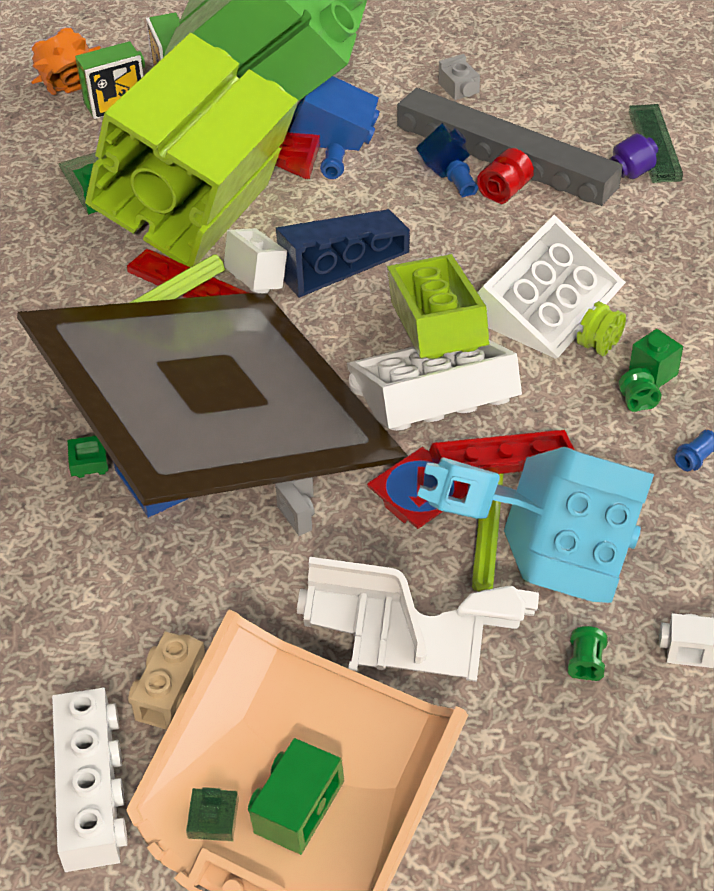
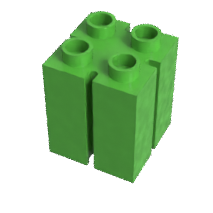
[163,0,367,101]

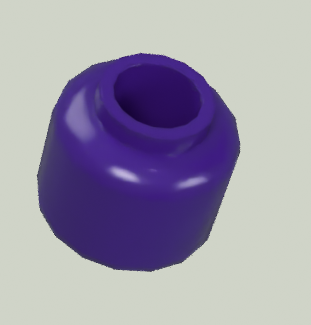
[610,133,658,179]

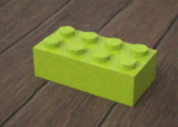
[387,254,490,359]

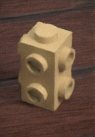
[128,632,205,730]

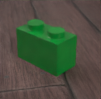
[248,738,344,855]

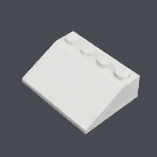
[477,215,626,359]
[347,340,522,431]

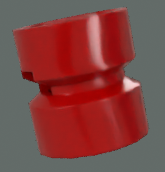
[477,148,534,204]

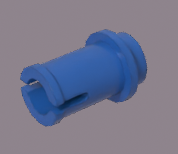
[320,144,345,179]
[446,160,478,197]
[675,430,714,472]

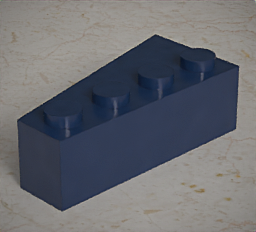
[276,209,410,298]

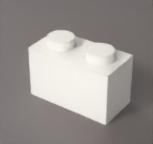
[224,228,287,293]

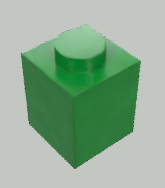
[629,328,684,388]

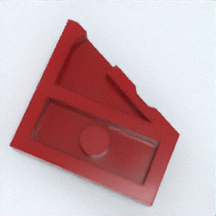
[275,132,320,179]

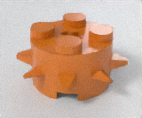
[31,28,101,95]

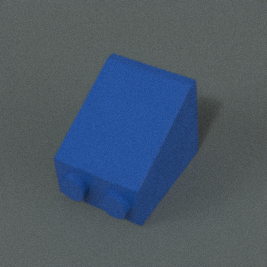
[287,76,380,151]

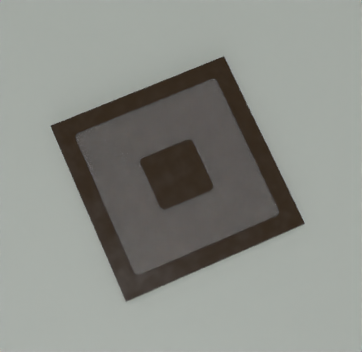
[17,293,408,506]

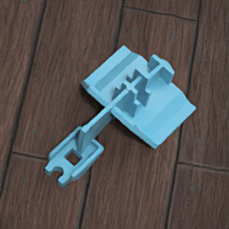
[417,447,654,603]

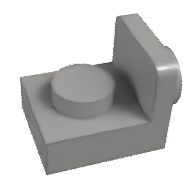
[275,477,315,536]

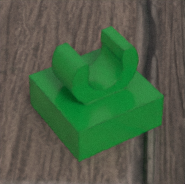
[67,436,109,478]

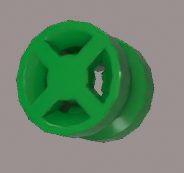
[618,368,662,412]

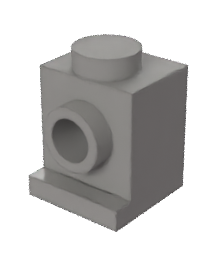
[438,54,480,100]

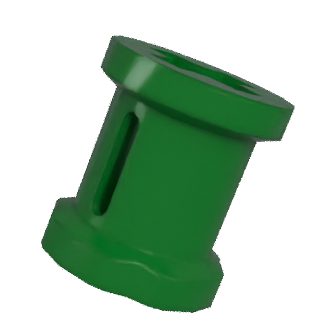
[568,626,608,681]

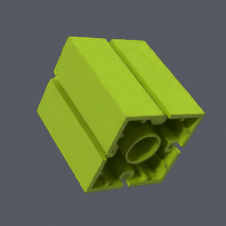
[85,33,298,267]

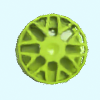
[577,301,626,356]

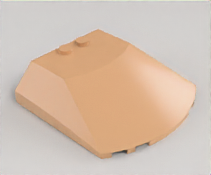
[126,609,468,891]

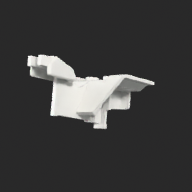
[297,557,539,682]

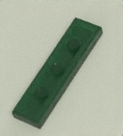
[629,104,683,183]

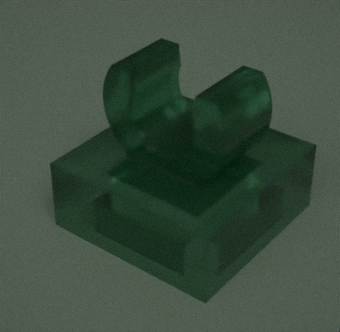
[186,787,239,841]

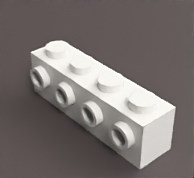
[52,688,127,872]

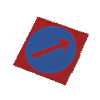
[367,446,468,529]

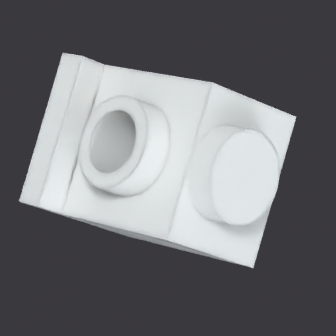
[659,613,714,668]

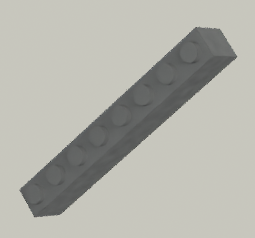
[397,88,623,206]

